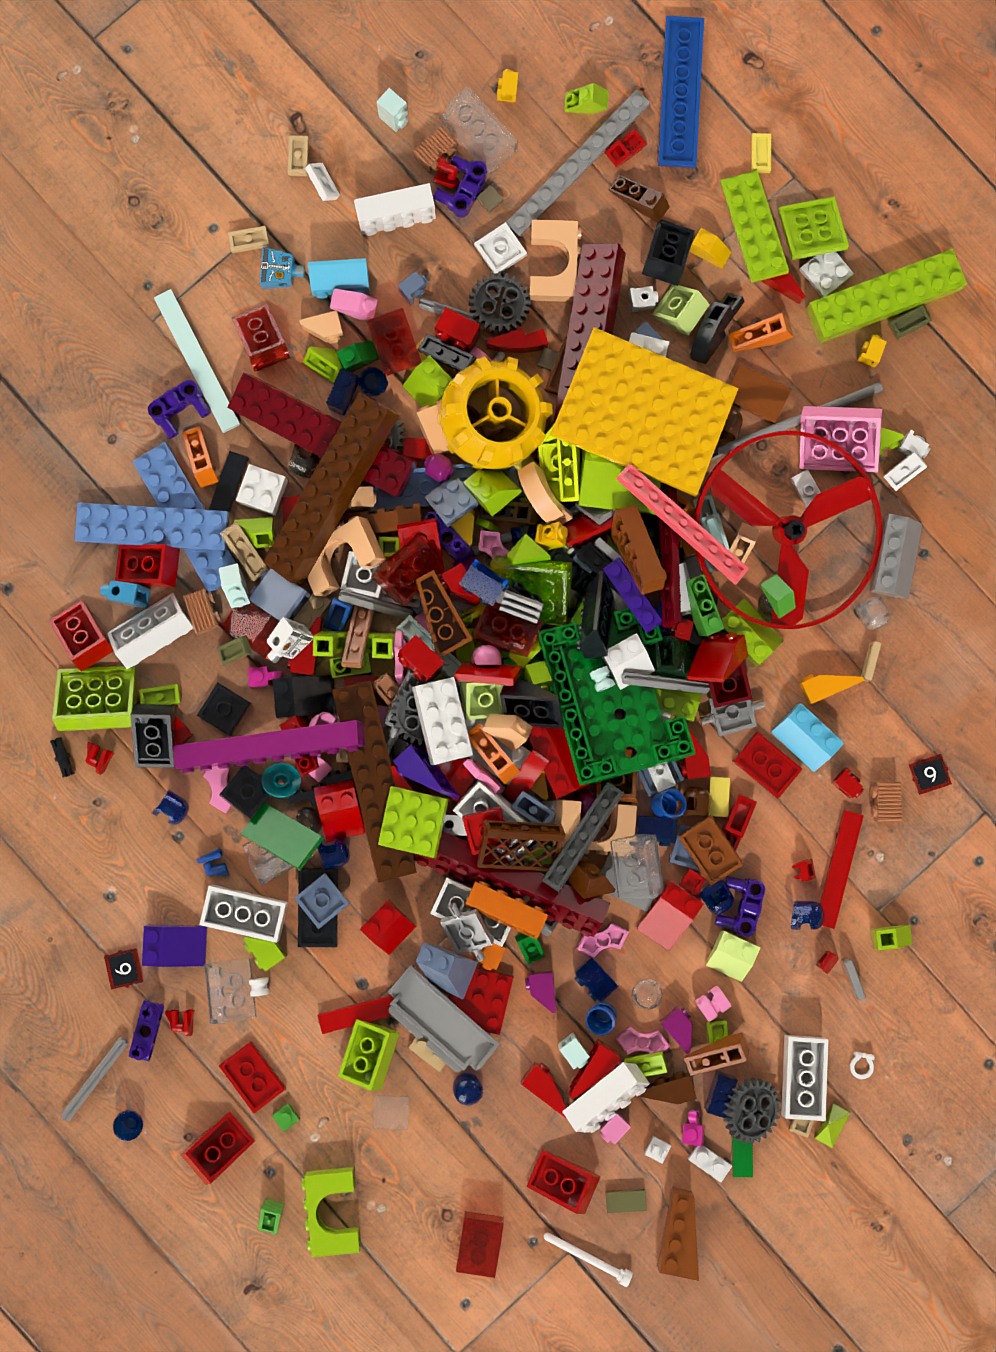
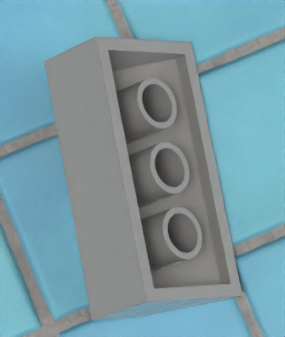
[870,514,922,600]

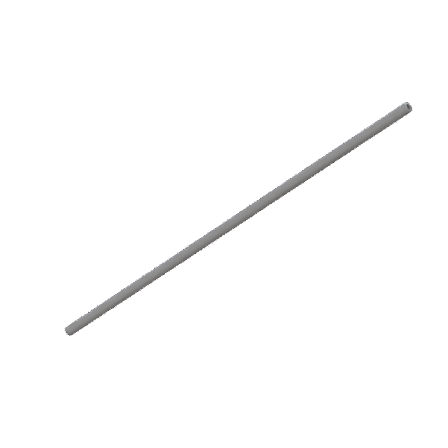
[471,382,883,556]

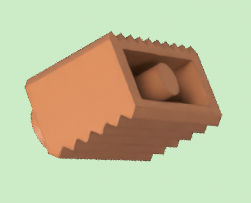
[413,126,457,173]
[183,589,222,634]
[870,782,902,821]

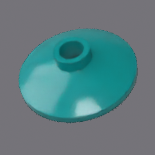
[262,763,301,798]

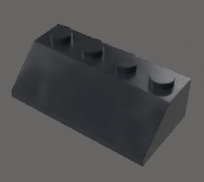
[577,571,614,659]

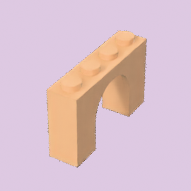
[530,220,581,302]
[416,386,506,456]
[307,516,386,597]
[553,799,637,856]

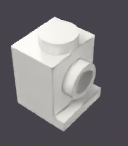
[629,286,658,312]
[897,430,931,458]

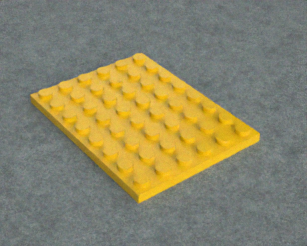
[550,327,738,497]

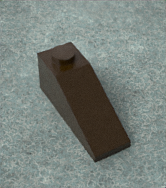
[478,502,541,526]

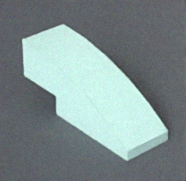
[691,495,730,550]

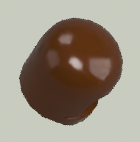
[719,408,743,441]
[680,787,711,817]

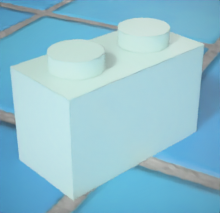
[377,88,408,132]
[219,563,250,608]
[558,1032,590,1069]

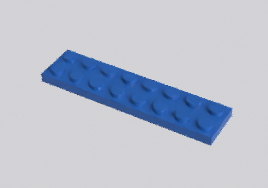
[658,16,704,168]

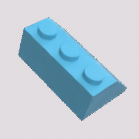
[308,258,370,299]
[771,703,844,772]

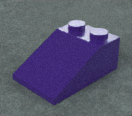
[393,745,460,799]
[142,924,207,967]

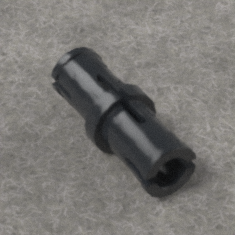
[50,737,75,778]

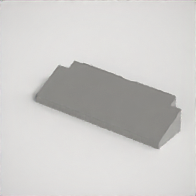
[387,965,500,1072]

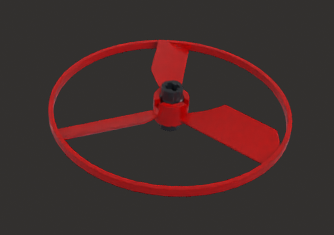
[694,431,882,629]

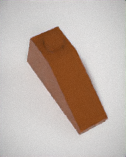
[684,1032,749,1076]

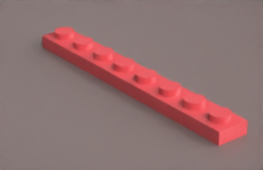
[616,464,749,585]

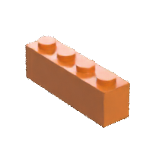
[464,881,548,939]

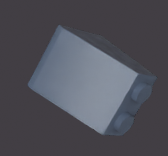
[249,568,311,621]
[416,942,478,999]

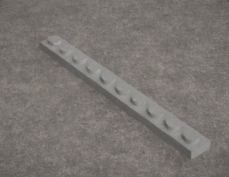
[506,90,650,238]

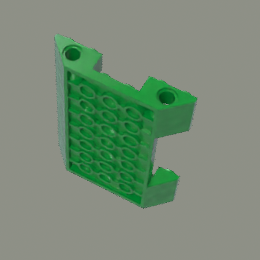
[537,602,696,785]

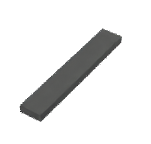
[542,782,624,892]

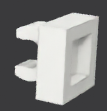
[644,1135,671,1164]

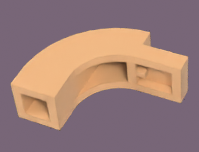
[518,461,573,525]

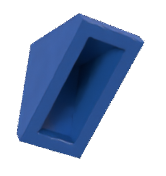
[323,597,354,631]

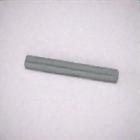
[338,589,413,619]

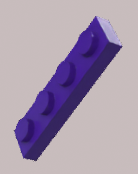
[603,557,662,633]

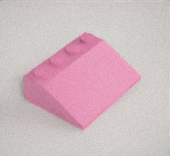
[800,406,883,472]

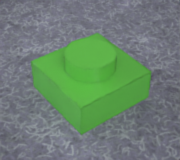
[272,1103,300,1132]

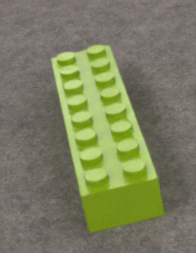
[806,249,967,344]

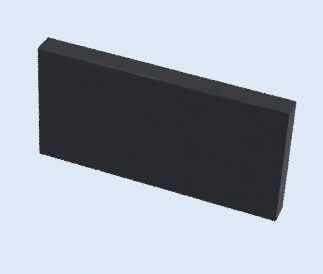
[298,868,338,947]

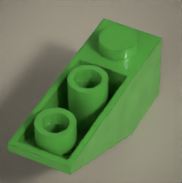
[686,574,725,636]

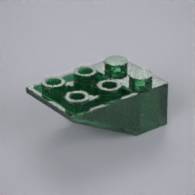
[649,635,708,682]

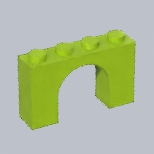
[313,631,395,659]
[302,1167,361,1257]

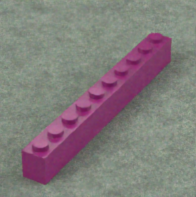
[173,720,365,773]

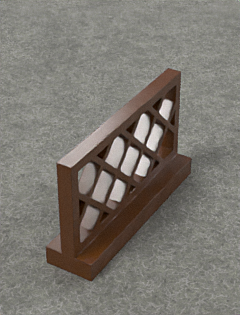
[477,820,566,871]

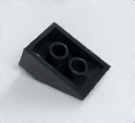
[642,220,695,286]
[273,675,337,719]
[500,680,564,729]
[130,704,176,768]

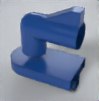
[196,847,229,876]

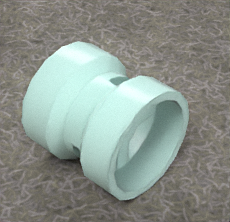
[589,666,615,692]

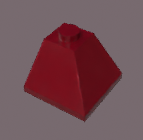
[708,661,753,708]

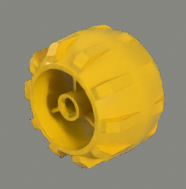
[437,357,552,470]

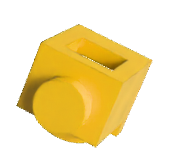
[497,69,518,102]
[857,335,887,368]
[535,522,568,550]

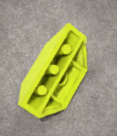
[538,423,581,502]

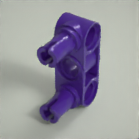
[433,155,487,218]
[148,380,211,439]
[425,512,474,564]
[715,876,765,937]
[129,1000,164,1062]

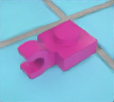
[248,667,283,688]
[682,1109,705,1146]

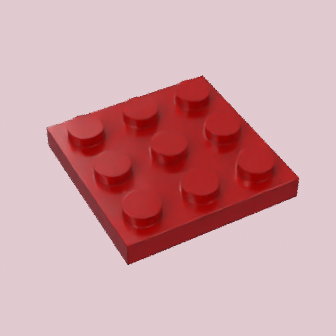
[448,967,514,1035]

